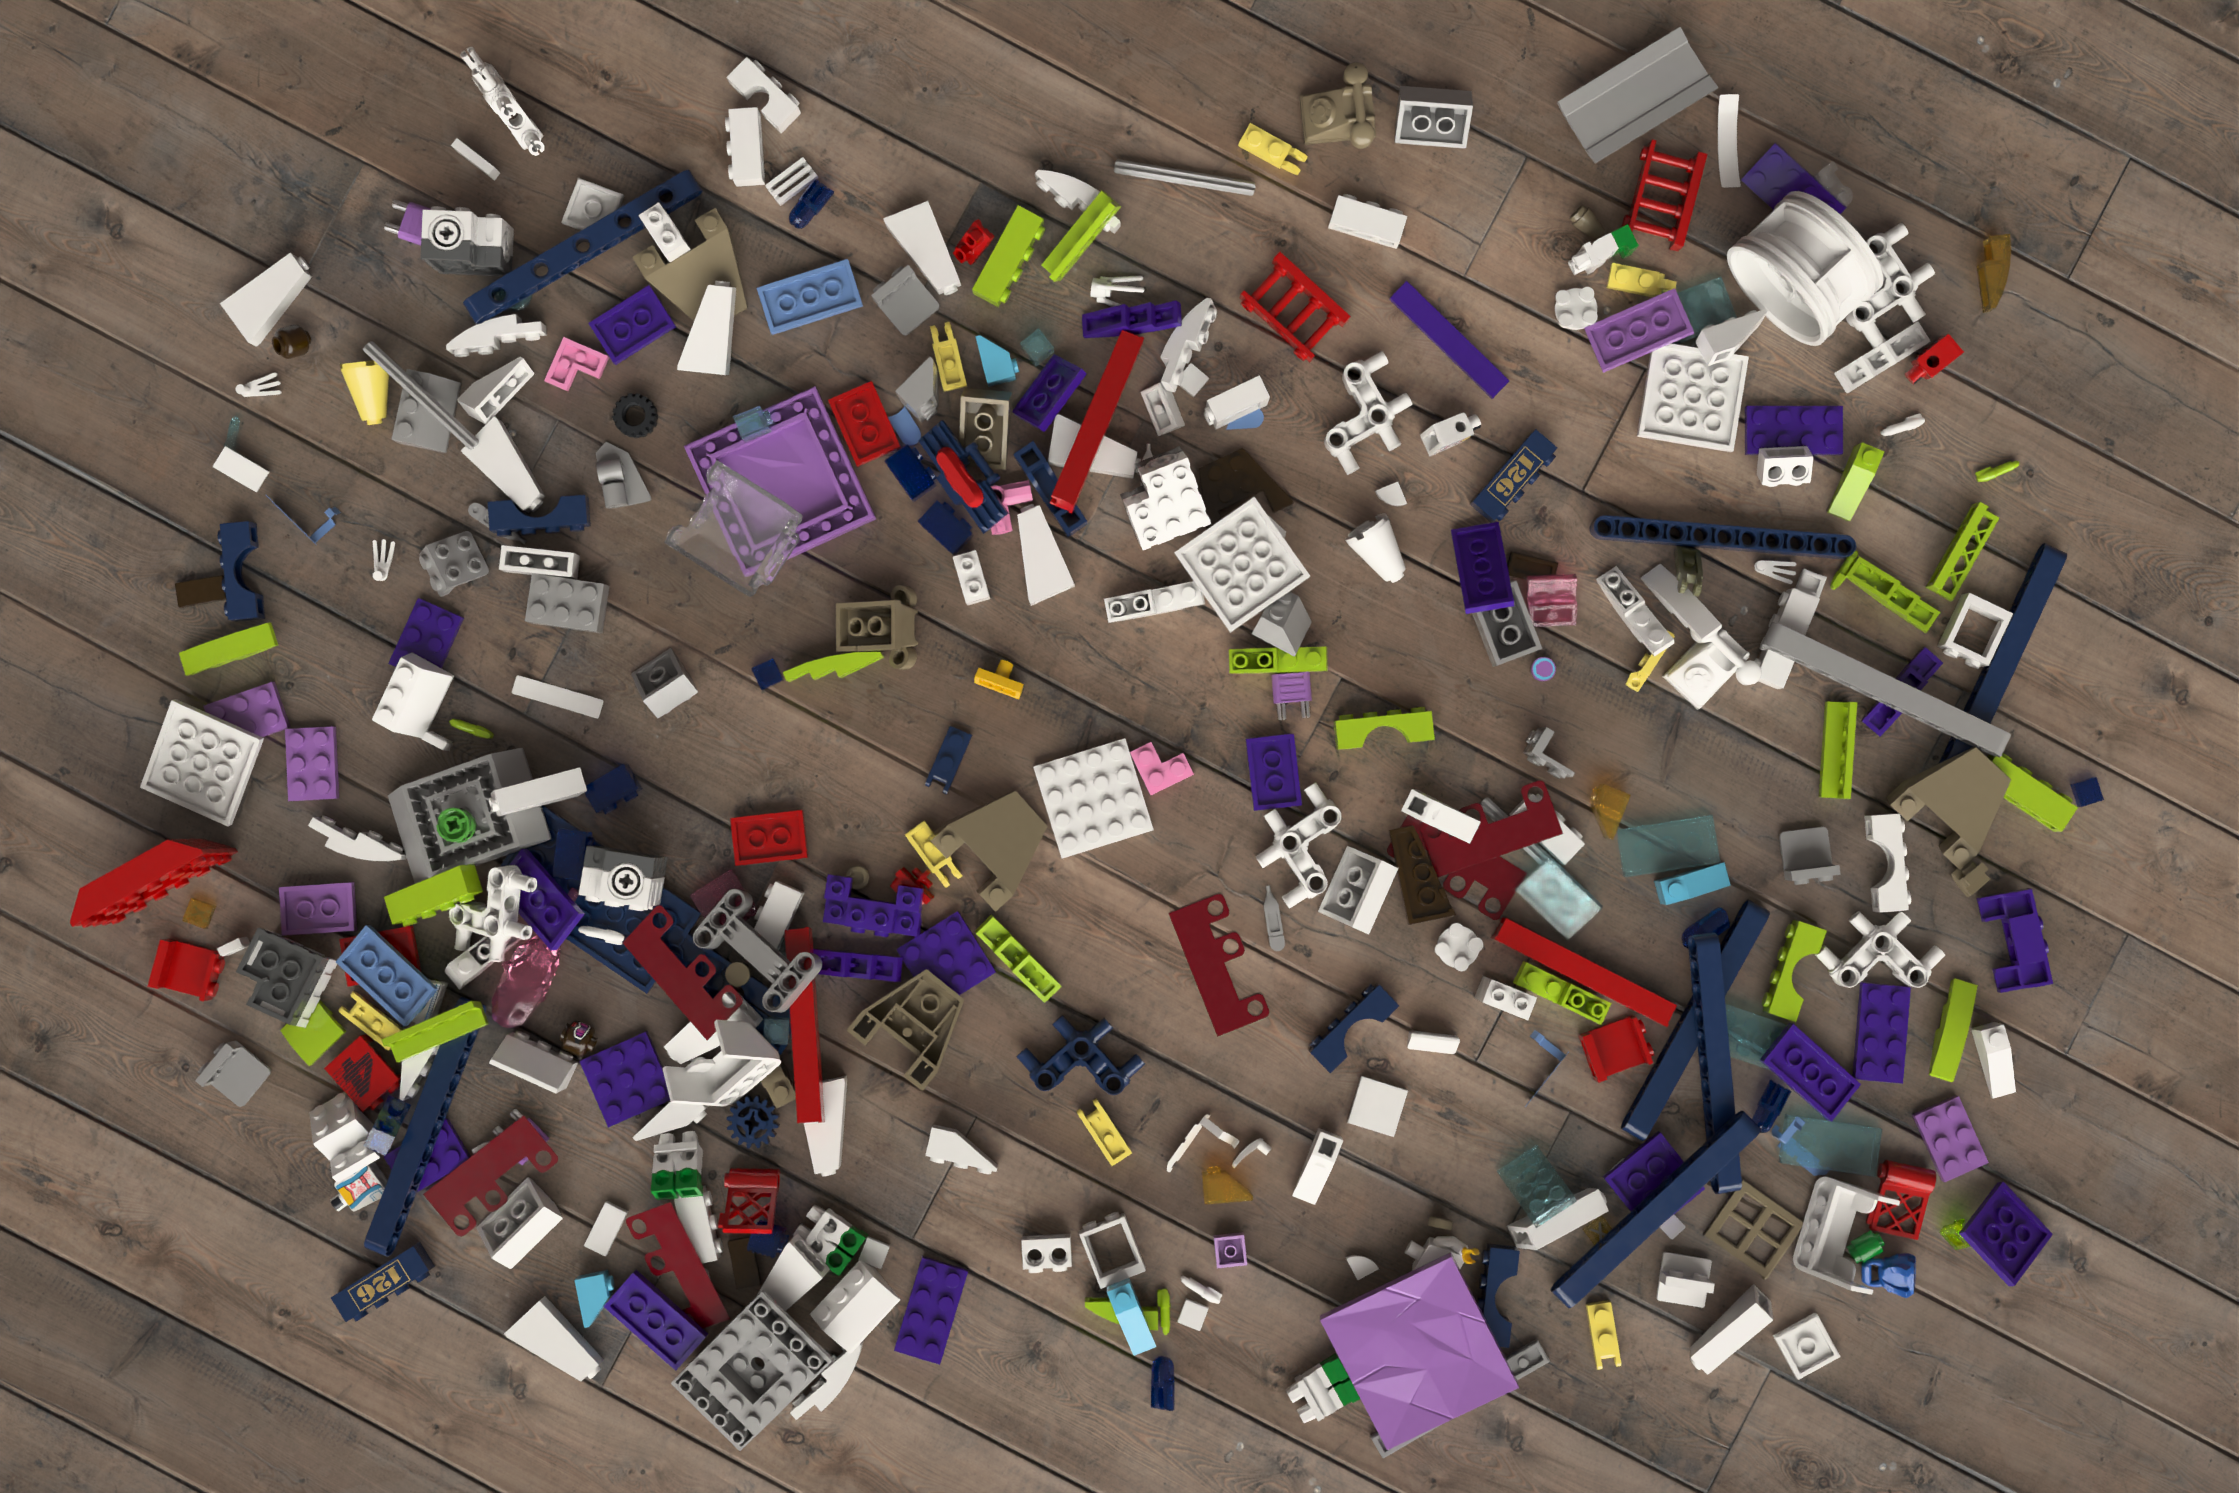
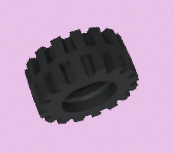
[612,393,658,438]

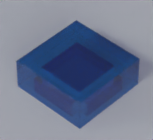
[751,658,784,691]
[2070,777,2104,807]

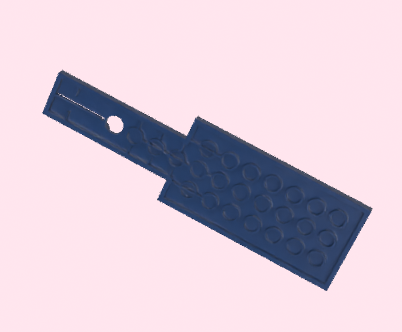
[500,805,792,1055]

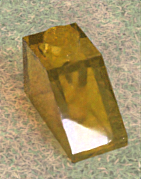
[1590,784,1631,840]
[1201,1167,1253,1205]

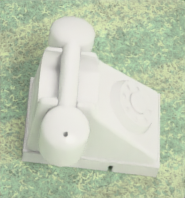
[1662,629,1762,710]

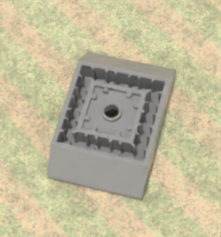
[388,748,552,884]
[671,1290,834,1451]

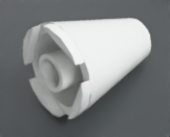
[1345,513,1406,583]

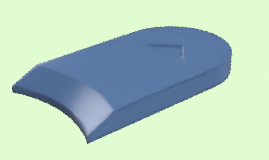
[888,406,921,446]
[1226,409,1264,430]

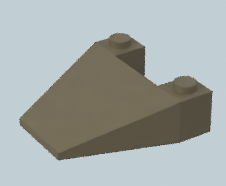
[632,208,748,321]
[1886,746,2011,870]
[928,791,1047,912]
[846,969,964,1091]

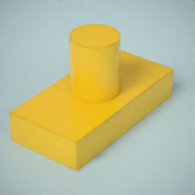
[974,660,1024,699]

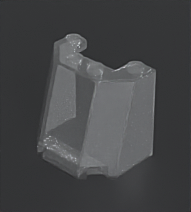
[664,460,803,597]

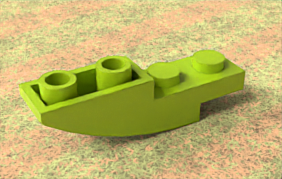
[1229,646,1328,674]
[1513,961,1612,1025]

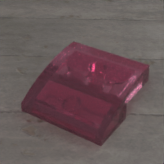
[1527,574,1578,627]
[690,869,758,925]

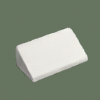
[1141,382,1185,436]
[1407,1030,1460,1054]

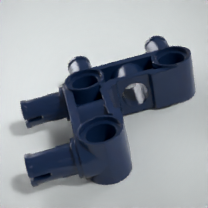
[1016,1015,1145,1095]

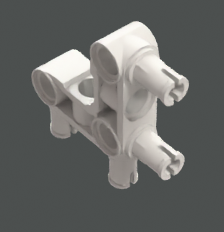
[460,47,544,156]
[1846,223,1935,349]
[1324,351,1412,475]
[1255,782,1341,909]
[449,865,537,962]
[1815,911,1945,988]

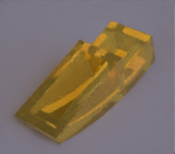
[1977,234,2011,313]

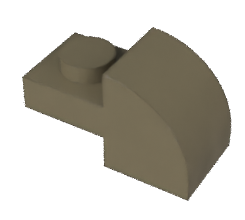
[1951,860,1991,898]
[761,1055,796,1109]

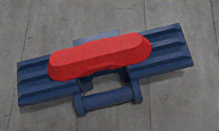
[918,420,1009,534]

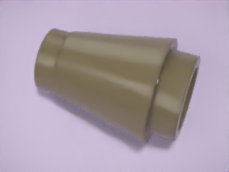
[1569,205,1605,240]

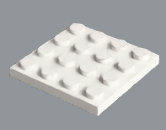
[1637,344,1749,452]
[1174,497,1310,633]
[140,699,264,826]
[1033,738,1154,858]

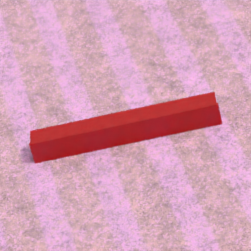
[1050,330,1144,514]
[1491,917,1677,1027]
[785,927,825,1123]

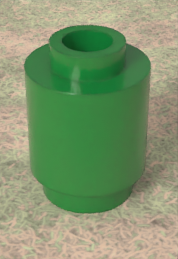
[1846,1230,1885,1264]

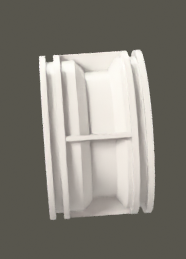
[1727,191,1883,346]

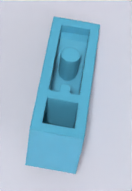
[1654,862,1731,905]
[1107,1278,1156,1356]

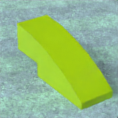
[1085,1297,1158,1330]

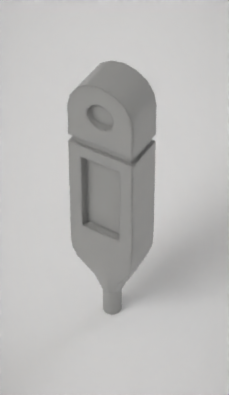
[468,503,527,544]
[1263,885,1285,951]

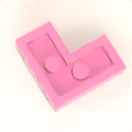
[544,337,609,391]
[1130,742,1194,796]

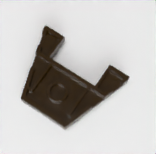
[1199,448,1294,530]

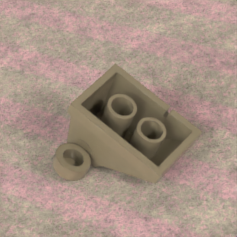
[1299,62,1376,149]
[836,585,918,670]

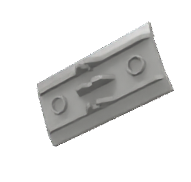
[1557,27,1718,164]

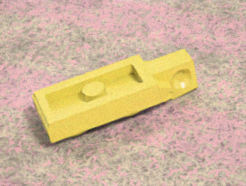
[1606,263,1677,297]
[1625,630,1675,692]

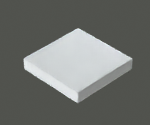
[561,178,624,231]
[1347,1076,1408,1137]
[1773,1313,1840,1380]

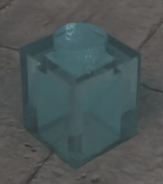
[1020,328,1054,367]
[733,406,773,442]
[764,1017,792,1045]

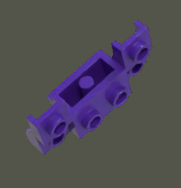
[823,874,924,937]
[1977,888,2053,993]

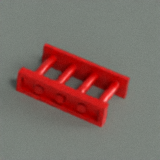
[1621,139,1708,252]
[1240,252,1351,363]

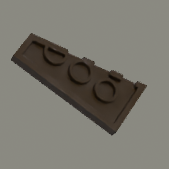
[1389,825,1456,925]

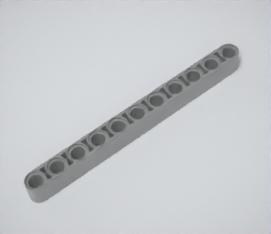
[1761,622,2011,757]

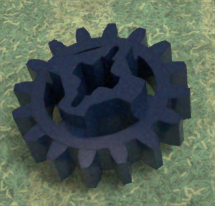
[726,1095,780,1149]

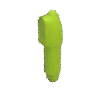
[1975,460,2019,482]
[1830,550,1859,590]
[449,719,494,739]
[1157,1288,1171,1335]

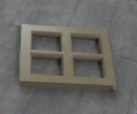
[1703,1179,1804,1280]

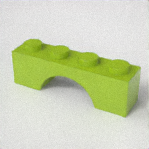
[1333,707,1435,750]
[1762,920,1827,1022]

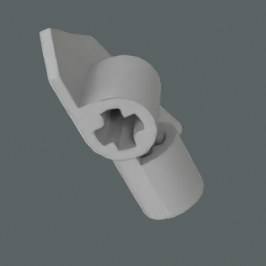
[596,442,652,509]

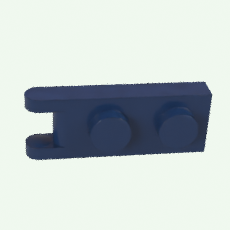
[925,726,973,795]

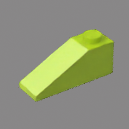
[1827,442,1884,521]

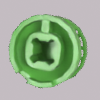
[436,808,476,843]

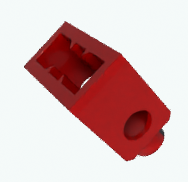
[1905,334,1964,385]

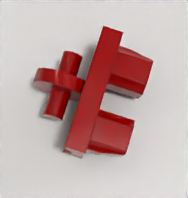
[953,219,995,265]
[890,867,935,905]

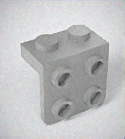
[871,265,939,336]
[419,531,489,597]
[1523,727,1575,779]
[1779,827,1841,885]
[195,1040,271,1107]

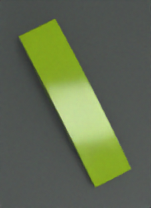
[1846,556,1941,633]
[179,622,278,676]
[783,652,884,682]
[975,914,1062,1003]
[1929,978,1978,1082]

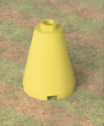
[340,360,389,425]

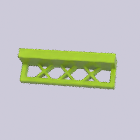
[1041,190,1121,282]
[1926,502,1999,602]
[1819,701,1857,799]
[381,1001,489,1062]

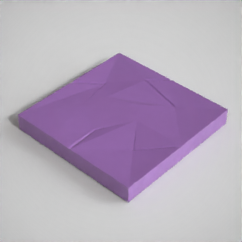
[684,386,877,579]
[1320,1252,1519,1450]

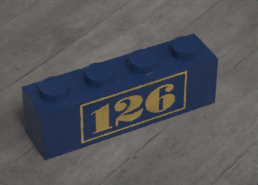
[1469,429,1557,523]
[331,1242,435,1322]

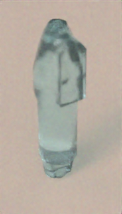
[223,416,240,451]

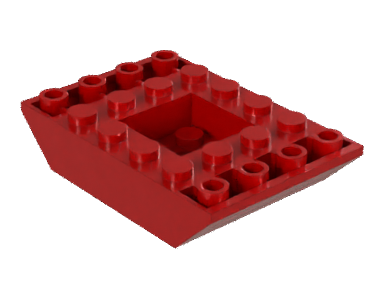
[70,839,238,928]

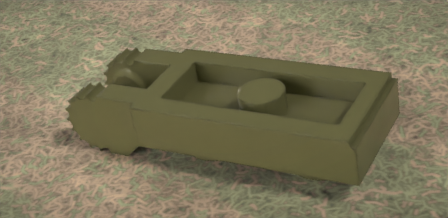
[1674,546,1703,596]

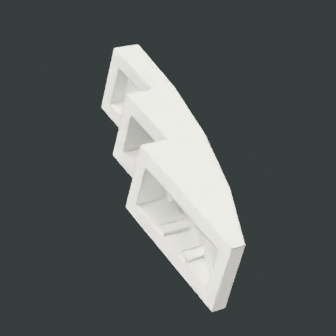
[1834,322,1931,393]
[1641,564,1722,642]

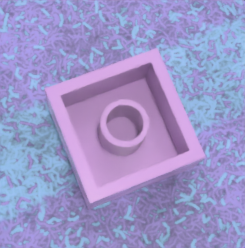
[1213,1232,1247,1268]

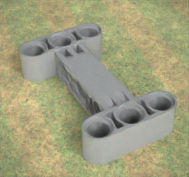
[693,889,822,1013]

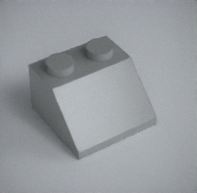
[1252,592,1312,657]
[631,648,698,718]

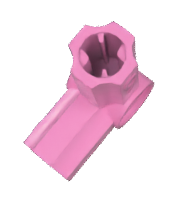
[990,480,1033,535]

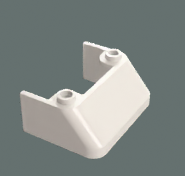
[662,1020,781,1106]
[1793,1177,1900,1295]

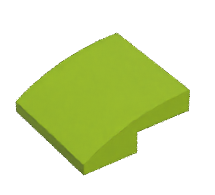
[280,1000,347,1066]

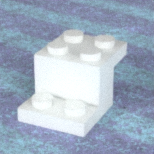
[309,1092,380,1182]

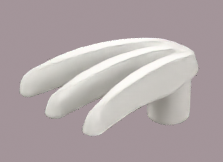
[236,372,282,397]
[372,539,395,581]
[1754,560,1796,584]
[1232,1138,1272,1168]

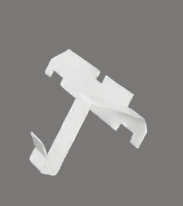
[1167,1114,1239,1172]

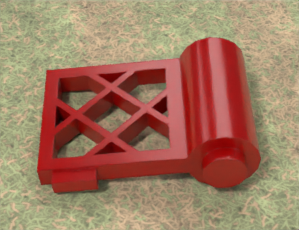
[1865,1160,1936,1240]
[718,1168,780,1234]

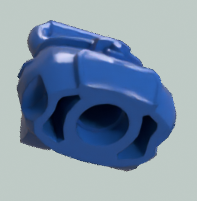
[1861,1253,1916,1298]

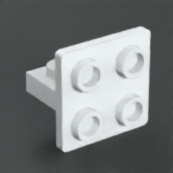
[1656,1252,1715,1308]

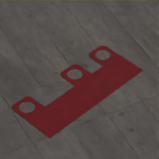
[1419,780,1563,877]
[1387,815,1527,920]
[1168,894,1269,1037]
[623,905,743,1041]
[423,1115,558,1237]
[626,1202,730,1328]

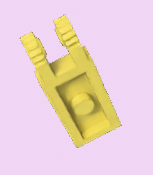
[1238,123,1308,175]
[930,322,967,392]
[905,820,962,888]

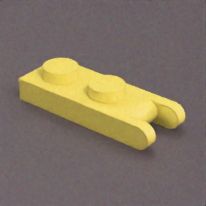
[338,991,404,1051]
[1076,1098,1132,1166]
[1586,1300,1621,1370]

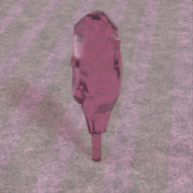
[492,888,579,1028]

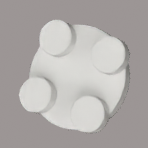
[1555,287,1598,330]
[1434,923,1483,971]

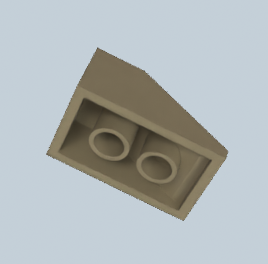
[959,388,1013,470]

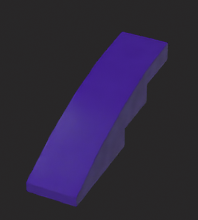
[1082,300,1182,338]
[1861,647,1943,737]
[813,949,903,982]

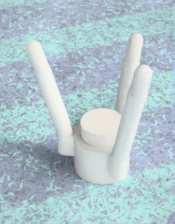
[1091,276,1144,307]

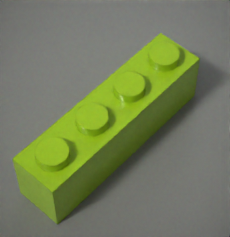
[972,205,1046,308]
[1988,753,2078,832]
[384,864,483,927]

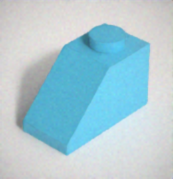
[975,335,1019,387]
[575,1270,615,1328]

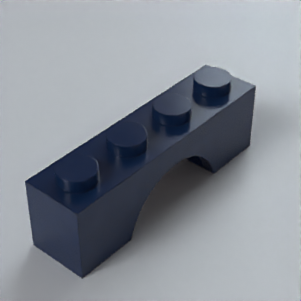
[1013,441,1088,537]
[487,495,591,537]
[217,521,265,622]
[1308,983,1399,1073]
[1477,1243,1520,1348]

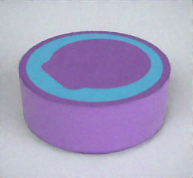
[1530,657,1556,681]

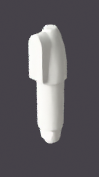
[1880,414,1925,436]
[578,926,624,945]
[1181,1276,1223,1304]

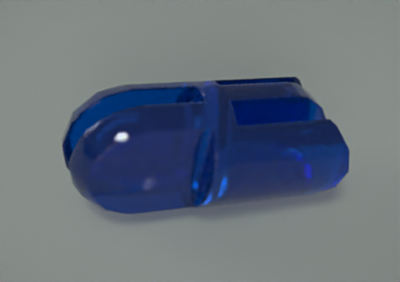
[789,179,834,229]
[1681,907,1730,949]
[1752,1080,1792,1134]
[1151,1356,1175,1411]

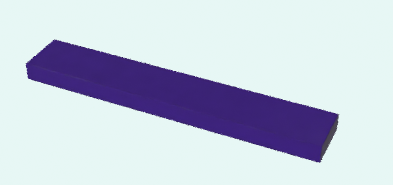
[1389,281,1509,399]

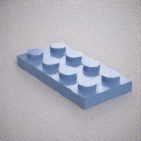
[757,259,863,335]
[336,925,438,1026]

